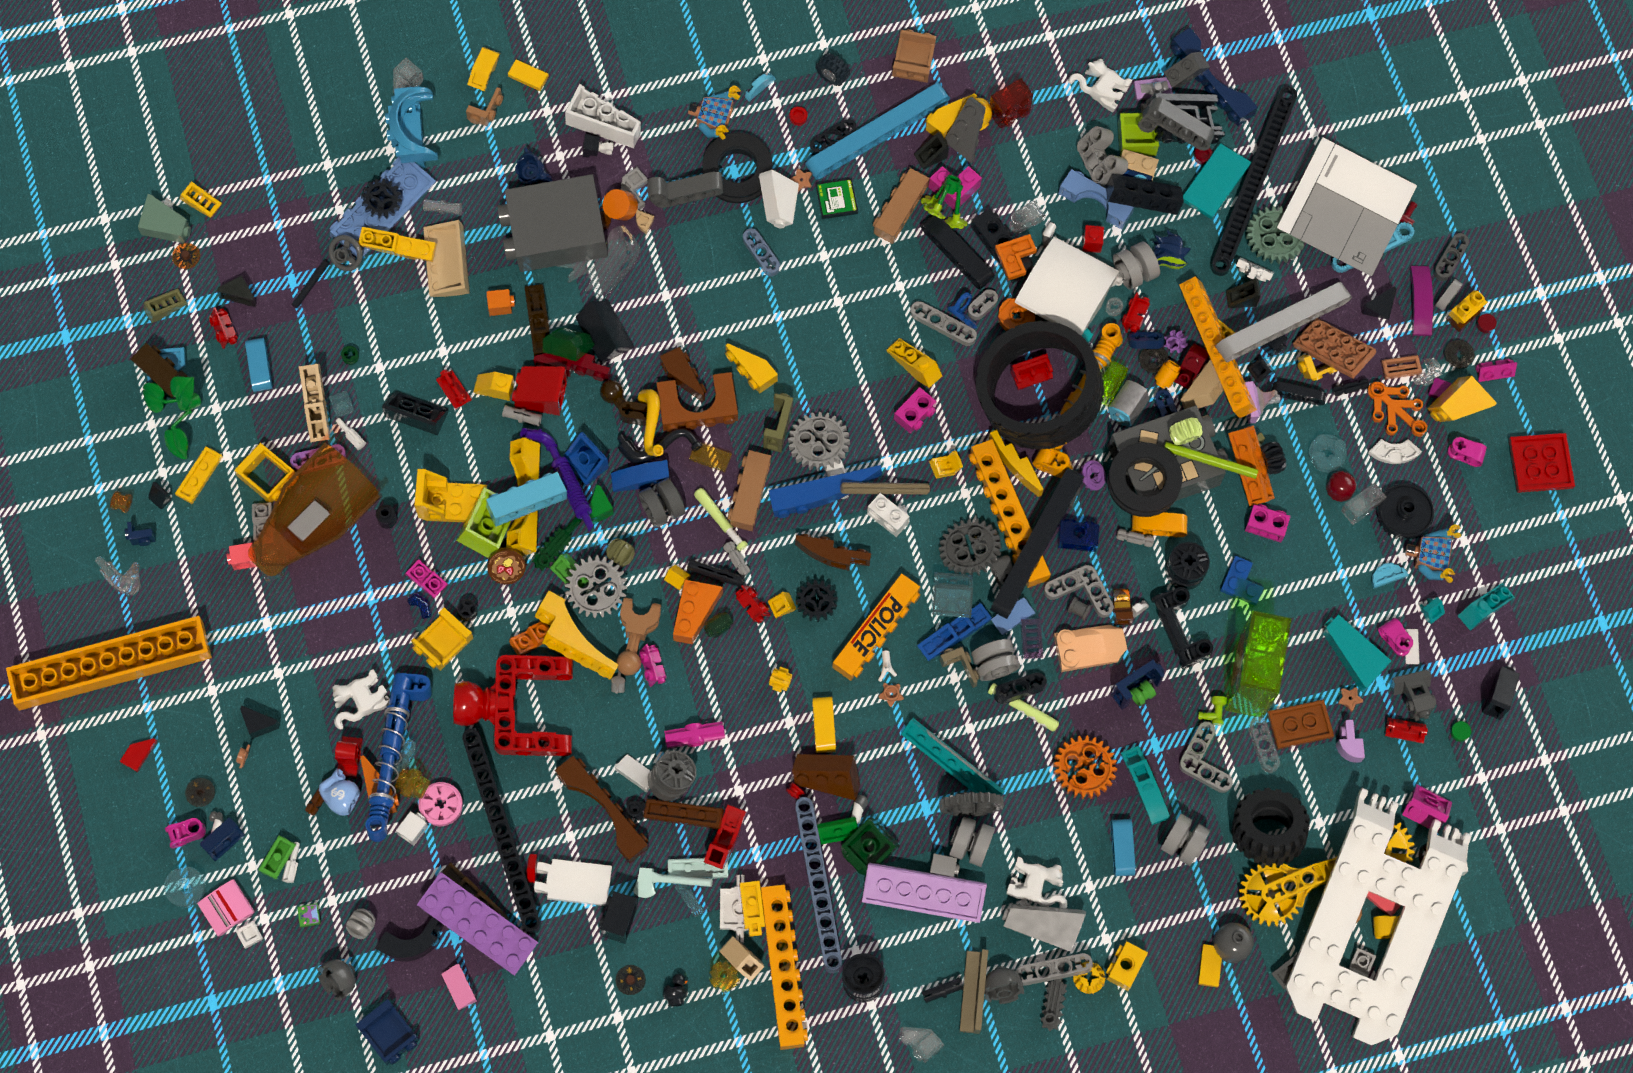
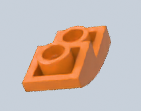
[509,622,549,655]

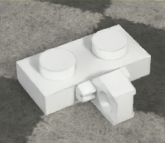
[1236,257,1274,282]

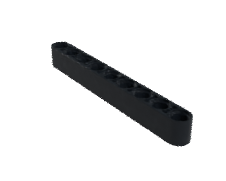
[990,468,1085,619]

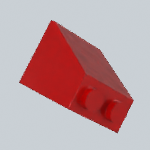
[512,366,568,416]

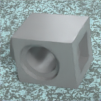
[930,854,960,877]

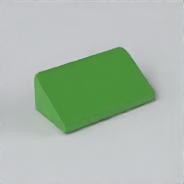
[550,553,588,587]
[259,835,296,879]

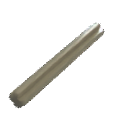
[840,482,930,495]

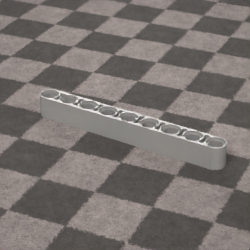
[1215,282,1352,362]

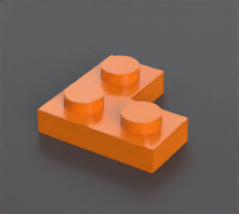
[995,234,1037,281]

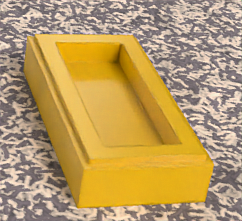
[508,60,549,91]
[1198,944,1222,988]

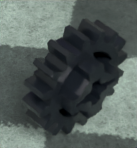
[361,178,402,220]
[796,580,838,622]

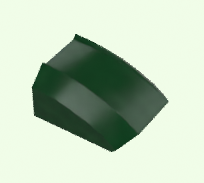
[543,328,595,361]
[841,817,899,875]

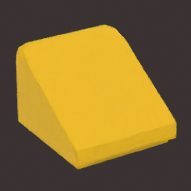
[768,592,796,618]

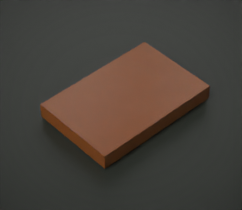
[1267,699,1334,750]

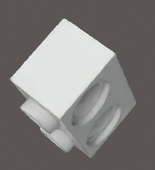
[867,493,910,537]

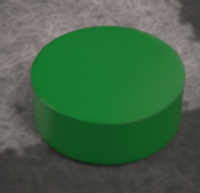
[1450,721,1471,742]

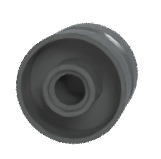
[638,478,686,528]

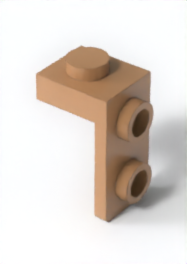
[466,87,503,127]

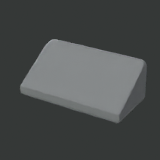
[287,500,330,541]

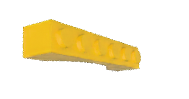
[506,438,540,556]

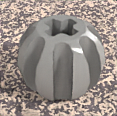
[346,909,376,939]

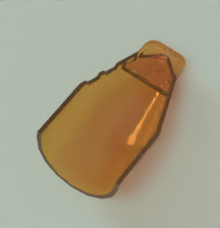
[248,442,382,576]

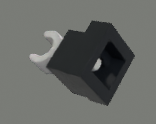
[582,134,613,158]

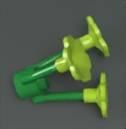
[921,175,967,229]

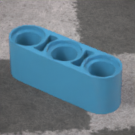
[245,338,273,392]
[1111,819,1135,876]

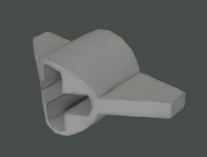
[611,671,625,694]

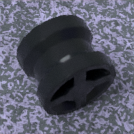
[457,599,478,622]

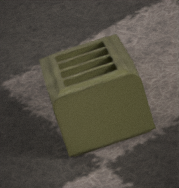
[144,289,187,323]

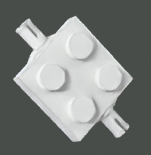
[720,875,748,943]

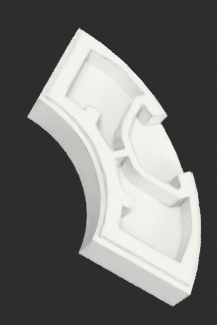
[1368,439,1422,464]

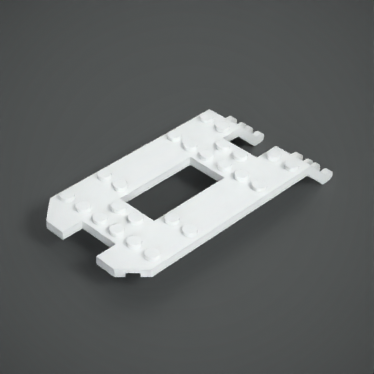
[1285,788,1472,1045]

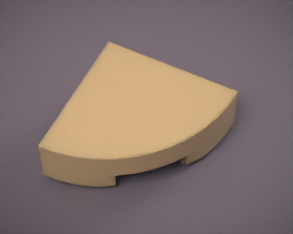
[636,209,654,234]

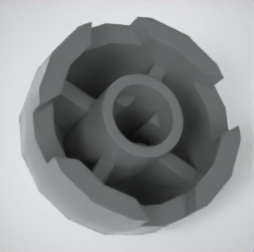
[1213,922,1254,964]
[317,959,356,1001]
[984,966,1024,1004]

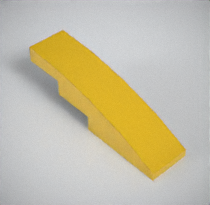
[989,430,1044,497]

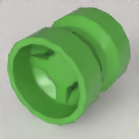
[1129,680,1156,706]

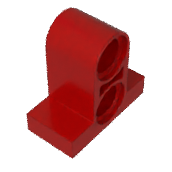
[335,736,363,778]

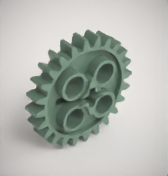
[1246,206,1305,264]

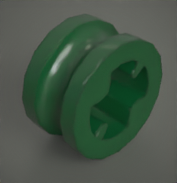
[341,346,359,365]

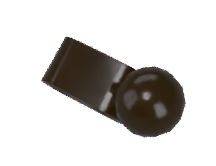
[600,380,647,426]

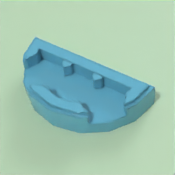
[745,73,776,101]
[1371,563,1409,589]

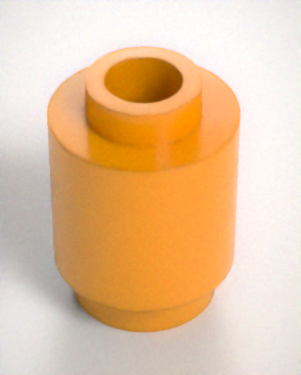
[1154,360,1181,389]

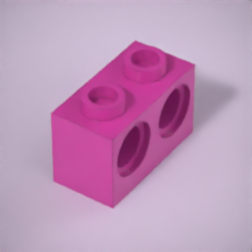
[894,387,937,434]
[1245,504,1290,542]

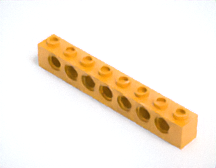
[1179,276,1257,418]
[969,439,1051,588]
[761,885,808,1050]

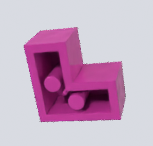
[928,166,982,210]

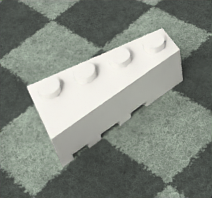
[565,84,641,148]

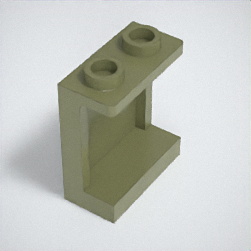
[763,393,793,453]

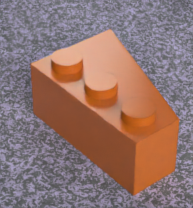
[673,580,723,645]

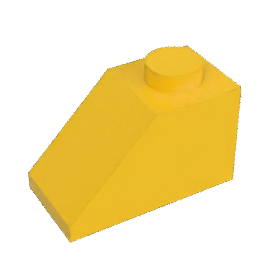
[473,372,515,401]

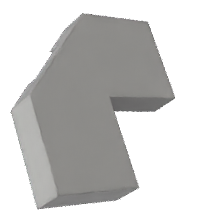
[621,167,648,210]

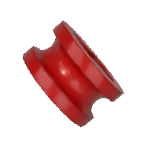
[786,782,805,800]

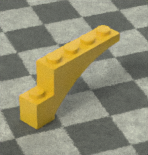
[535,591,619,680]

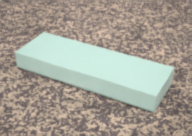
[668,858,728,879]

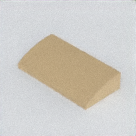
[423,220,470,297]

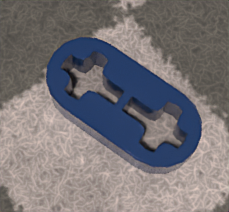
[1129,332,1164,349]
[1154,390,1178,418]

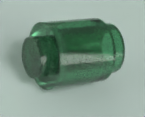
[704,611,733,639]

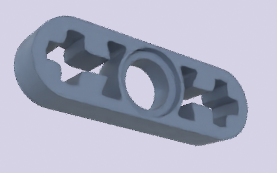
[743,229,780,276]

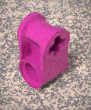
[1447,437,1487,467]
[1378,618,1413,656]
[165,818,206,848]

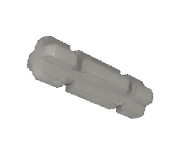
[1116,529,1154,547]
[723,541,750,576]

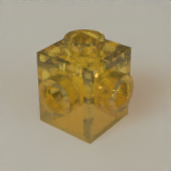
[394,768,431,799]
[709,961,740,995]

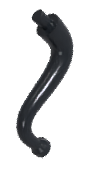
[617,429,703,464]

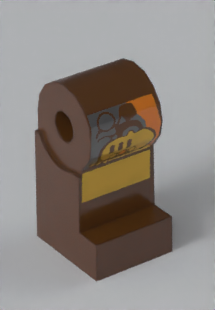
[1112,588,1134,625]

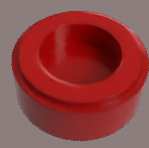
[789,106,808,126]

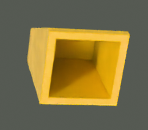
[1427,376,1497,422]

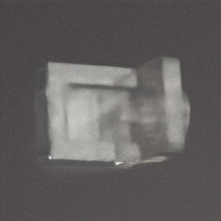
[1413,358,1442,386]

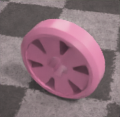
[418,782,463,826]

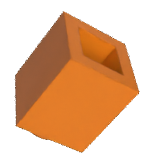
[486,289,515,316]

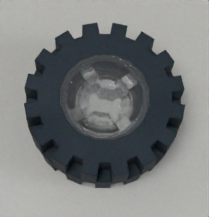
[815,53,850,86]

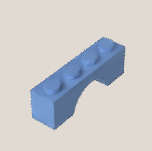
[1058,169,1134,230]

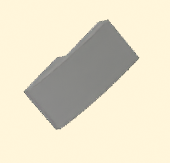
[252,502,274,544]
[1348,947,1376,978]

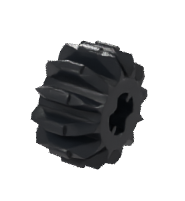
[1260,442,1286,475]

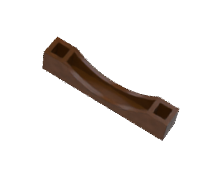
[554,756,649,864]

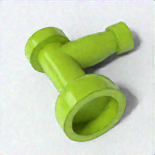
[1198,696,1227,726]

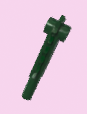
[532,517,581,571]

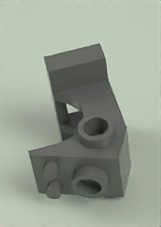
[1391,669,1436,721]

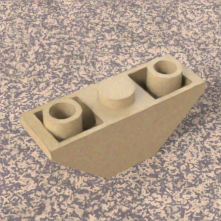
[1181,359,1224,409]

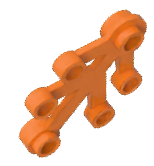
[1368,382,1427,437]

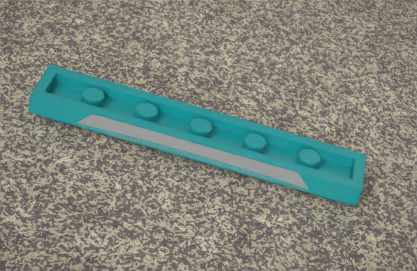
[901,718,1005,796]

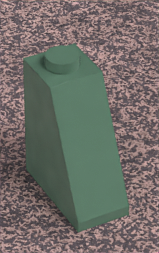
[138,194,191,244]

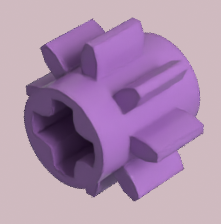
[1164,330,1188,354]

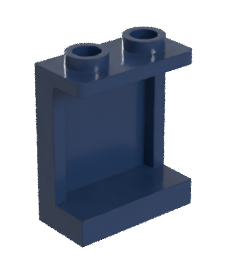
[1111,659,1165,710]
[355,999,419,1065]

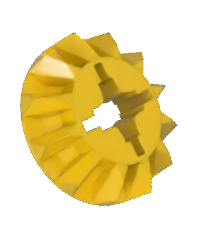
[1073,962,1106,994]

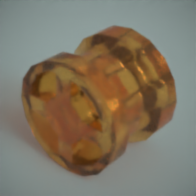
[110,491,132,513]

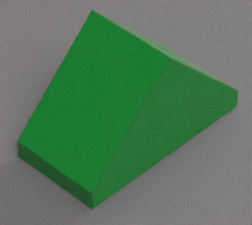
[589,485,614,524]

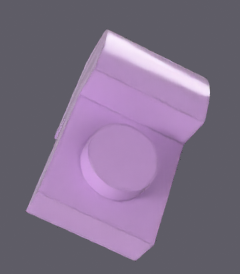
[1336,720,1365,763]

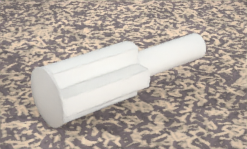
[336,418,366,450]
[282,842,300,883]

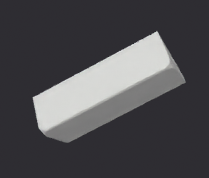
[615,755,650,793]

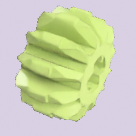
[1169,417,1203,445]

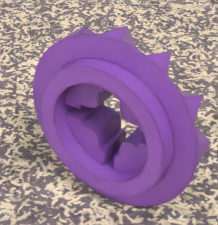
[1080,460,1106,491]

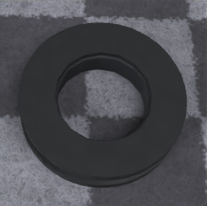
[702,133,772,203]
[1107,442,1183,517]

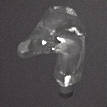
[95,556,141,595]

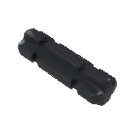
[1332,378,1369,397]

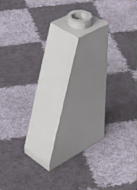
[1002,904,1086,952]

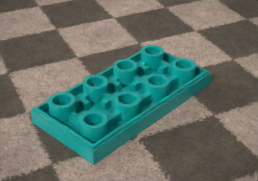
[1183,143,1251,220]

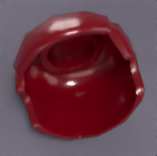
[1326,471,1357,502]

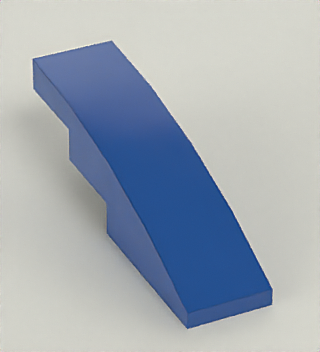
[917,603,992,661]

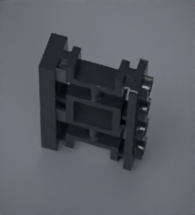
[1146,93,1225,144]

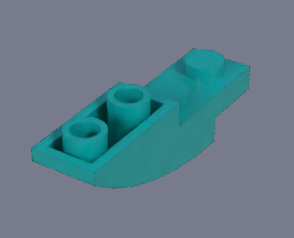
[1121,746,1170,825]

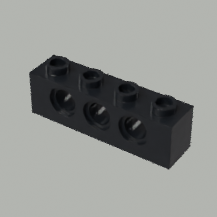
[1106,174,1184,215]
[971,209,1033,283]

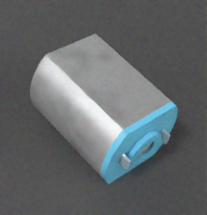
[1108,380,1149,427]

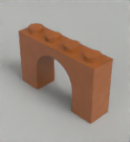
[656,372,738,432]

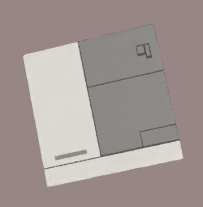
[1277,138,1417,276]

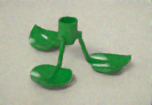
[143,376,201,460]

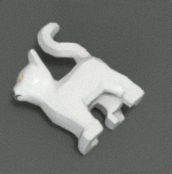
[1068,59,1132,112]
[333,669,390,729]
[1007,857,1067,908]

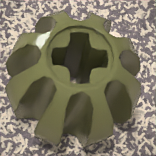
[606,538,635,566]

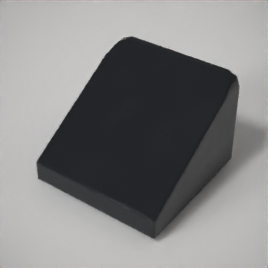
[1247,357,1275,383]
[148,482,171,509]

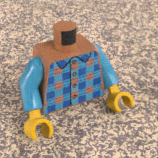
[688,86,741,140]
[1405,524,1461,583]

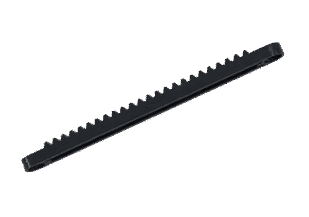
[1211,86,1298,276]

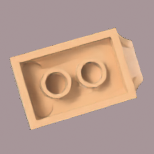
[1053,625,1127,672]

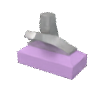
[1133,77,1173,100]
[1245,381,1280,424]

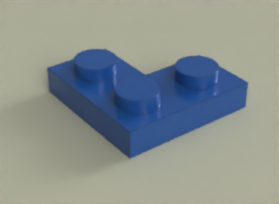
[1221,556,1264,606]

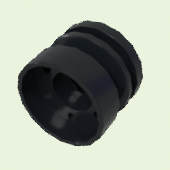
[1165,542,1210,590]
[842,953,885,1003]

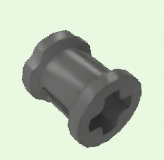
[1067,597,1092,620]

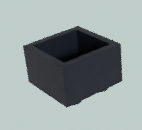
[599,891,638,944]

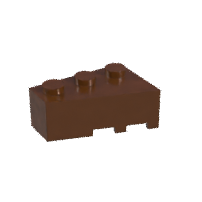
[792,754,860,801]

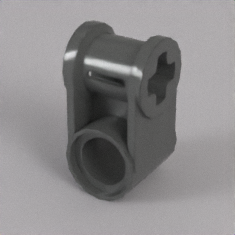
[990,555,1013,589]

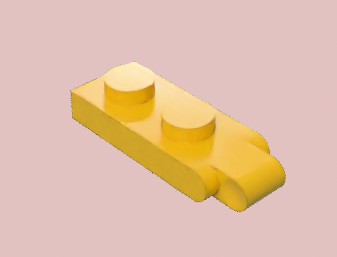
[739,881,765,937]

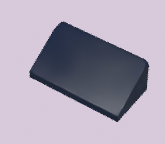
[200,818,245,861]

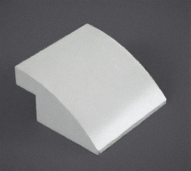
[1014,237,1119,336]

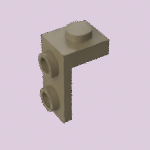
[940,647,979,688]

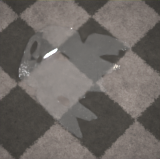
[557,225,641,299]

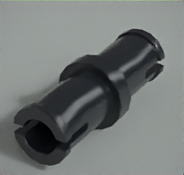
[921,977,964,1003]

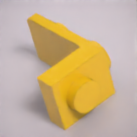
[1297,355,1337,381]

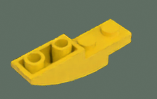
[358,227,437,262]

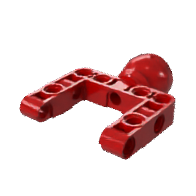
[453,655,573,756]

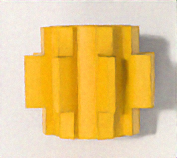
[769,667,792,692]

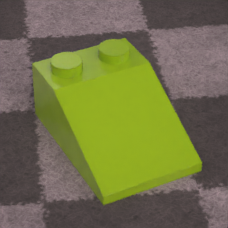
[456,487,511,558]

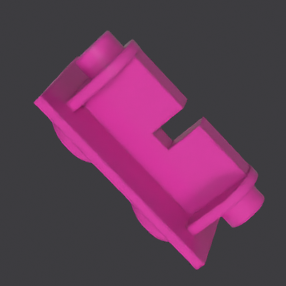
[1476,358,1517,382]
[639,644,666,687]

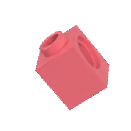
[227,543,257,571]

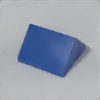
[563,432,609,485]

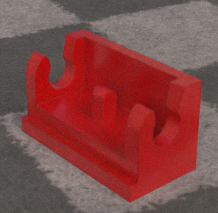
[1010,354,1053,390]

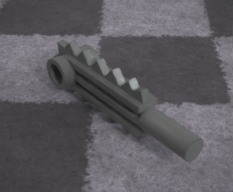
[1040,963,1067,1032]

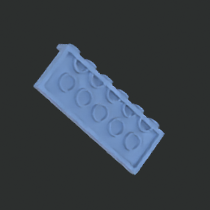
[330,157,436,259]

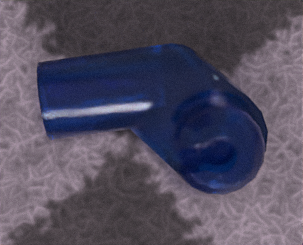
[407,594,431,619]

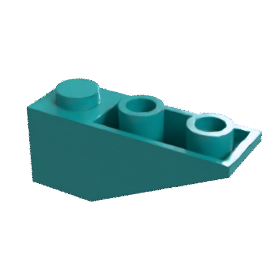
[1458,583,1515,631]

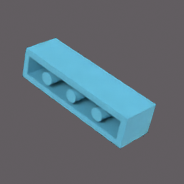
[486,472,567,527]

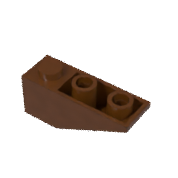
[660,347,707,402]

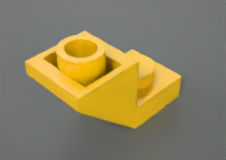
[467,47,500,91]

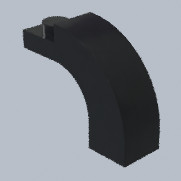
[375,917,444,962]

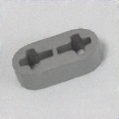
[1436,279,1463,311]
[967,290,998,320]

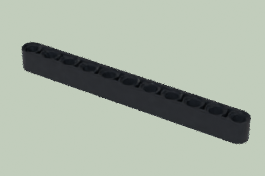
[462,729,541,935]

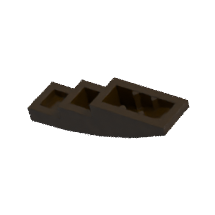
[524,284,550,357]
[436,862,509,920]

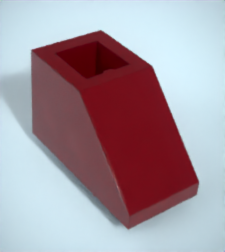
[1174,344,1209,389]

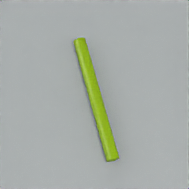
[1164,442,1258,479]

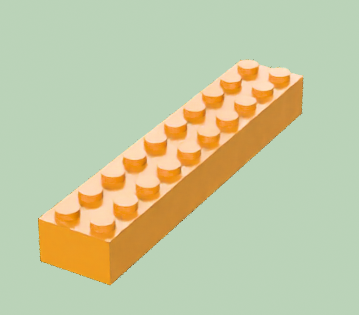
[6,616,212,711]

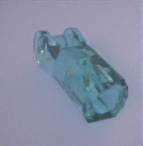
[393,740,416,777]

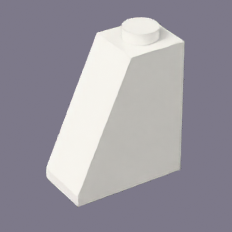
[759,170,799,228]

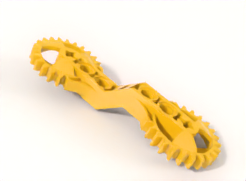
[1239,822,1415,927]

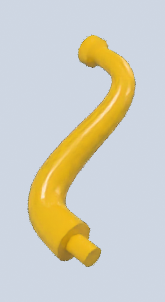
[637,389,664,457]

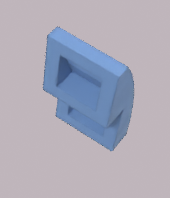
[991,598,1035,636]

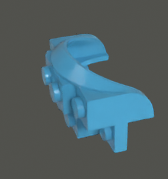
[385,87,438,170]

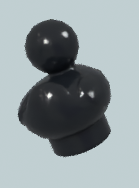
[662,973,688,1007]

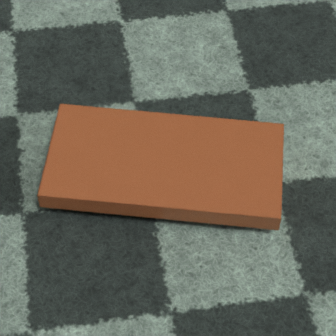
[1293,318,1376,379]

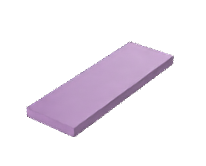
[862,863,987,923]

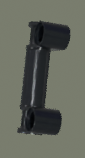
[1151,587,1214,669]

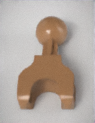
[616,597,661,676]

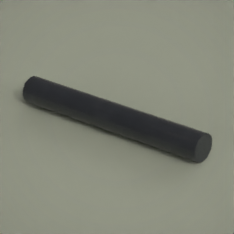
[291,260,329,309]

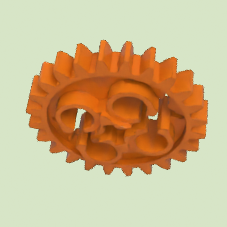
[1053,735,1117,799]

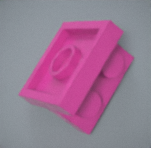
[1402,784,1452,833]

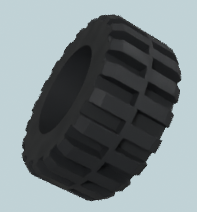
[1231,788,1310,866]

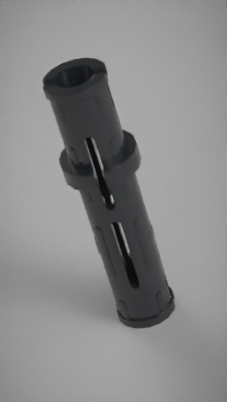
[687,559,745,588]

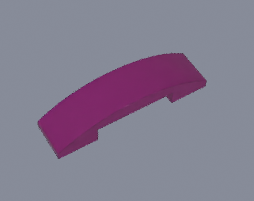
[1410,266,1433,336]

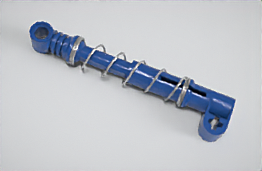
[365,673,432,842]

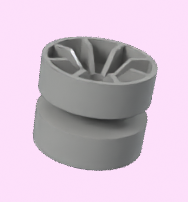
[1113,241,1160,290]
[1161,813,1210,866]
[949,817,995,867]

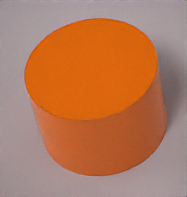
[602,189,638,221]

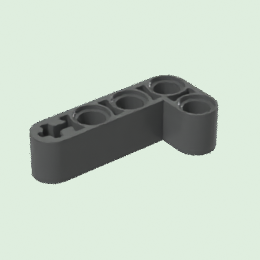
[1138,97,1215,150]
[647,172,723,208]

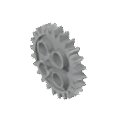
[788,412,850,471]
[564,555,627,618]

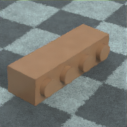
[873,168,930,244]
[728,450,771,532]

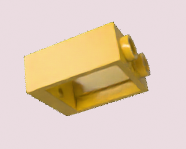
[234,443,297,503]

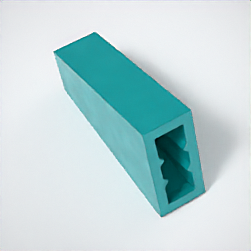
[1323,614,1392,693]

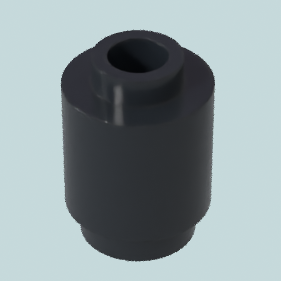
[376,505,397,529]

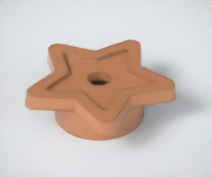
[790,168,812,192]
[879,683,904,707]
[1338,687,1363,711]
[236,744,250,768]

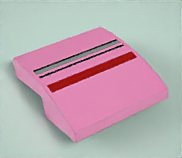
[197,879,255,936]

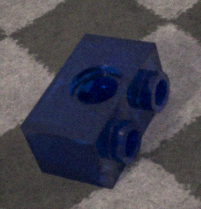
[1058,519,1100,552]

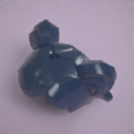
[515,147,552,185]

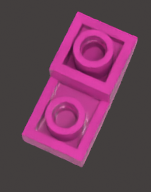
[405,559,448,599]

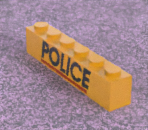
[832,574,921,681]

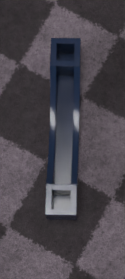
[1171,28,1258,126]

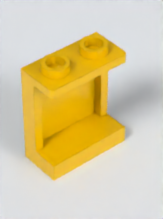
[411,608,473,671]

